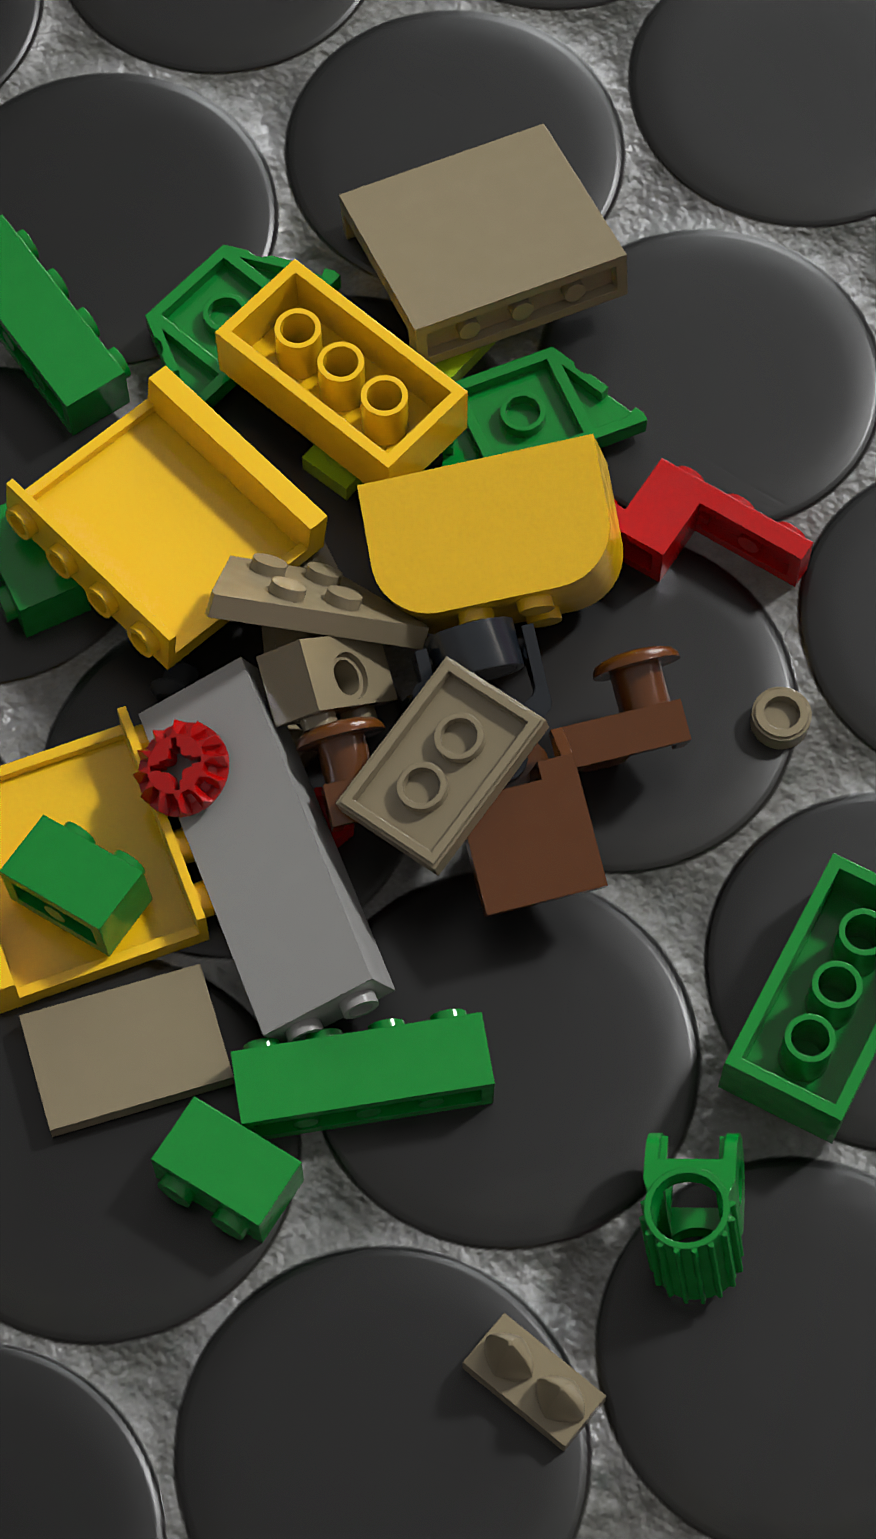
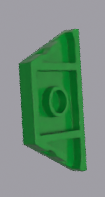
[145,244,341,408]
[442,346,647,467]

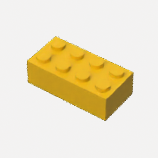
[215,259,468,484]

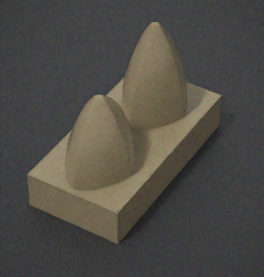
[462,1313,606,1452]

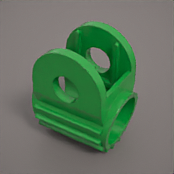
[639,1133,745,1304]

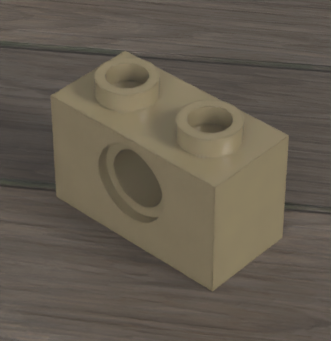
[256,636,398,733]

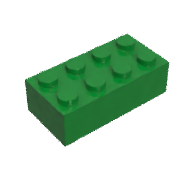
[718,853,876,1144]

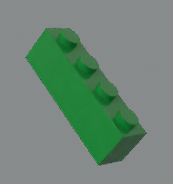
[0,214,131,436]
[231,1009,495,1140]

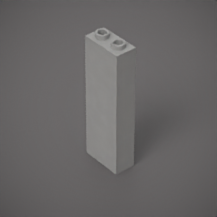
[138,657,395,1043]

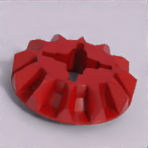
[133,719,229,817]

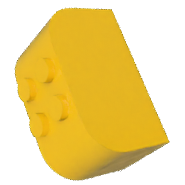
[357,434,623,634]

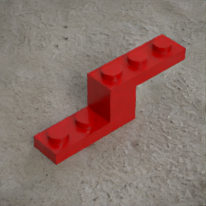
[614,458,814,587]

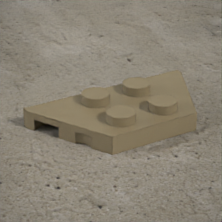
[205,553,429,650]

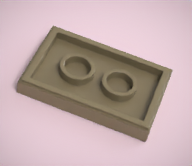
[336,656,549,876]
[19,964,235,1137]

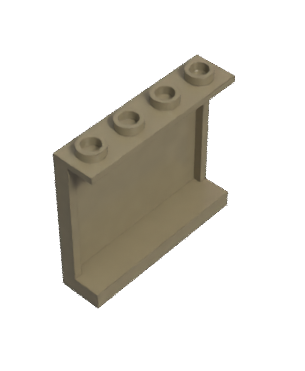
[339,123,628,364]

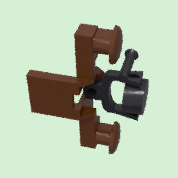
[296,616,692,918]

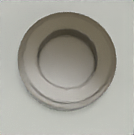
[750,687,812,750]

